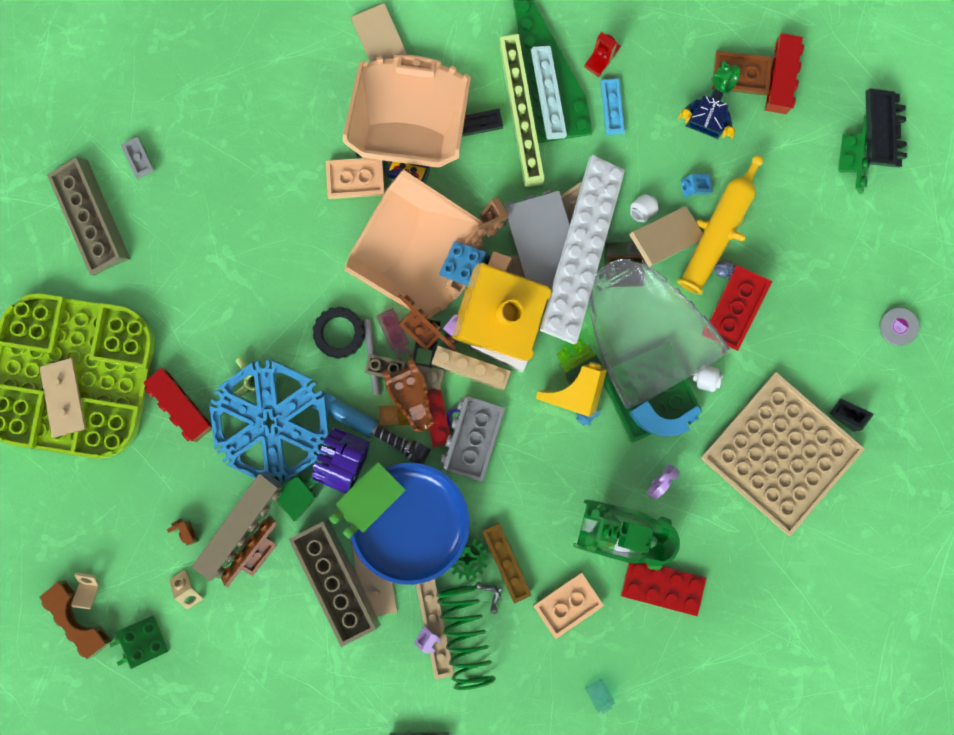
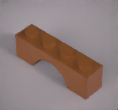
[39,580,112,660]

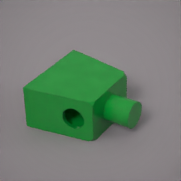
[277,475,320,521]

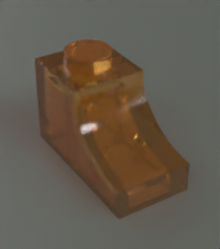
[379,405,411,427]

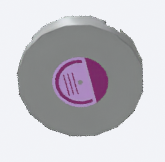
[879,308,919,346]

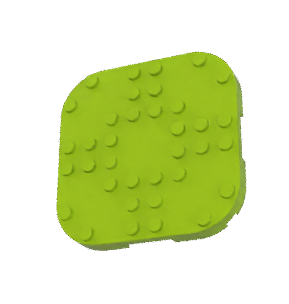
[0,294,155,459]

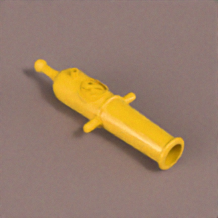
[677,155,763,295]

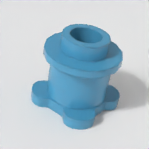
[576,410,600,426]

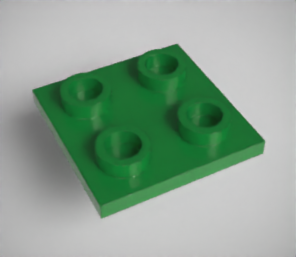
[110,615,169,669]

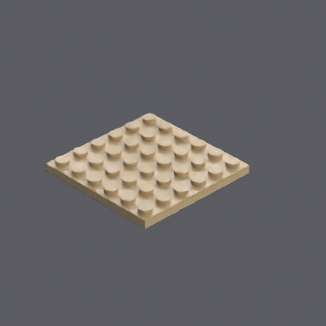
[700,372,865,537]

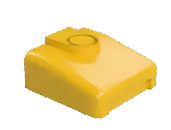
[452,263,552,361]

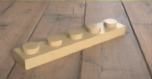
[416,579,454,680]

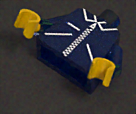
[677,90,736,140]

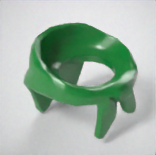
[711,61,740,93]

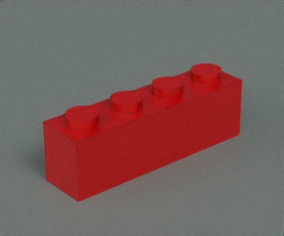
[764,33,804,114]
[143,368,212,442]

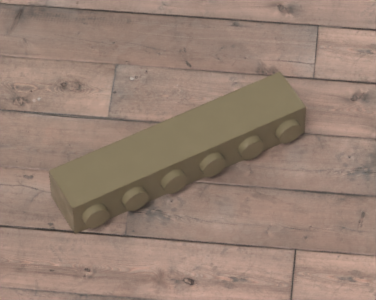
[192,471,284,581]

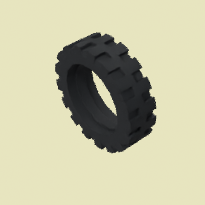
[313,307,365,359]

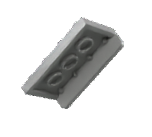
[439,395,505,482]

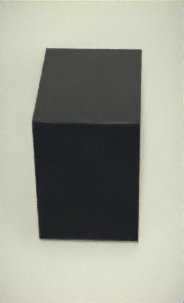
[829,398,874,432]

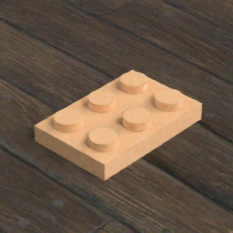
[326,158,385,199]
[533,572,604,639]

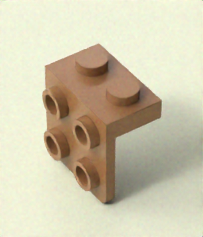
[465,197,509,244]

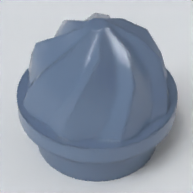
[714,259,733,278]

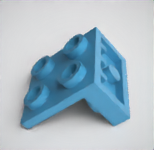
[439,241,491,287]

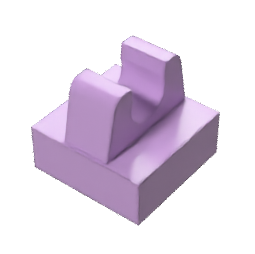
[414,626,441,654]

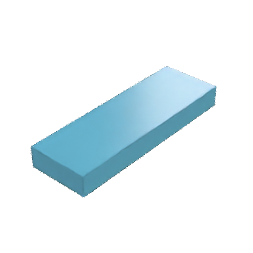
[600,78,625,135]

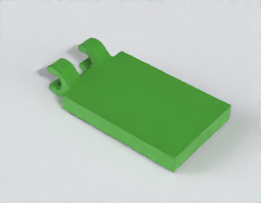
[329,462,406,539]

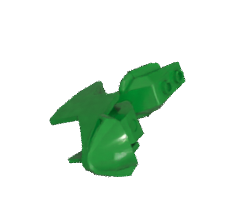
[573,500,680,570]

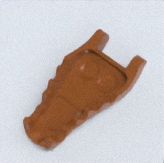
[382,359,434,432]

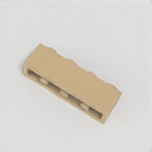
[432,346,511,391]

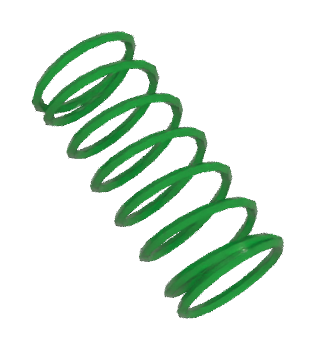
[436,585,496,690]

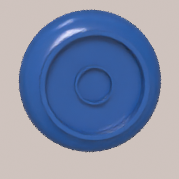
[349,463,470,585]

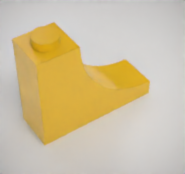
[536,362,607,417]

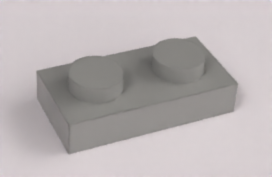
[121,137,155,179]

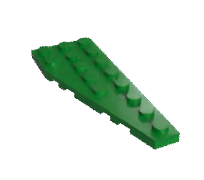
[513,0,592,143]

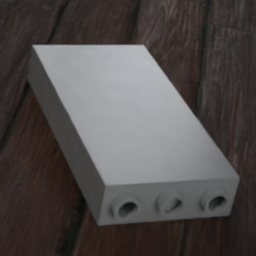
[505,190,592,316]

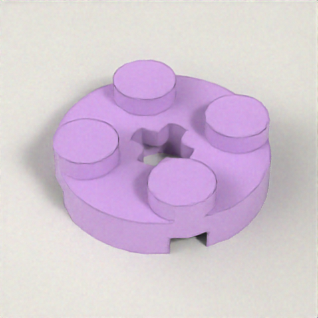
[646,464,680,500]

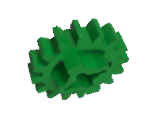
[451,537,489,580]

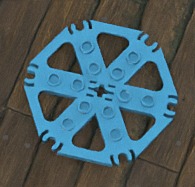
[209,360,330,483]

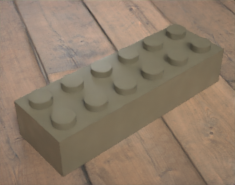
[289,519,381,647]

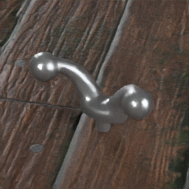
[475,582,503,614]

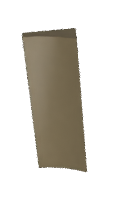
[47,157,130,276]

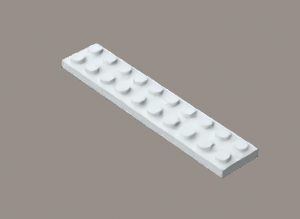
[540,155,625,344]

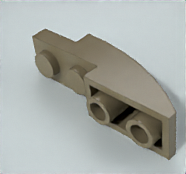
[364,354,445,390]

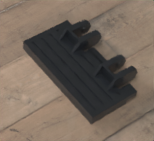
[865,88,907,168]

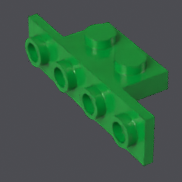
[838,115,870,194]

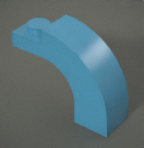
[629,401,702,437]

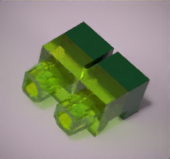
[556,339,602,385]

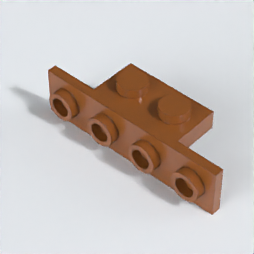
[398,294,457,351]
[221,515,277,588]

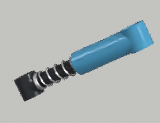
[312,392,431,464]

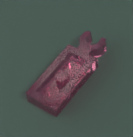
[376,308,412,361]

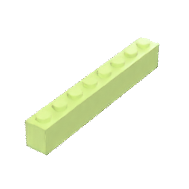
[500,34,544,188]

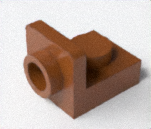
[167,519,199,546]

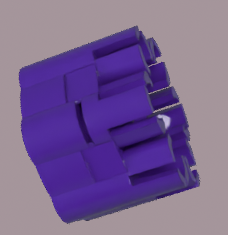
[311,427,370,494]

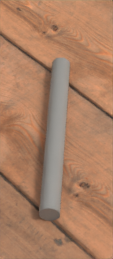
[363,319,381,395]

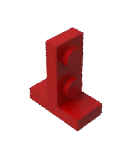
[584,32,621,77]

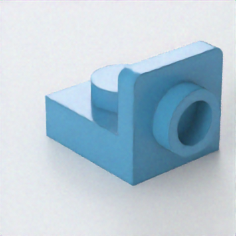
[681,174,713,198]

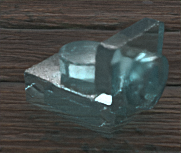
[585,678,615,713]

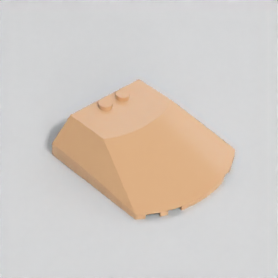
[343,55,471,168]
[343,170,483,319]

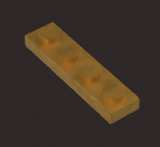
[482,523,532,604]

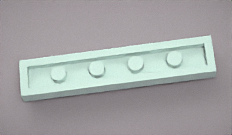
[531,46,567,139]

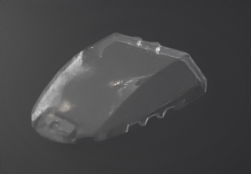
[589,259,730,409]

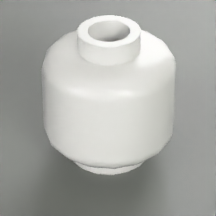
[630,194,659,222]
[693,365,723,392]

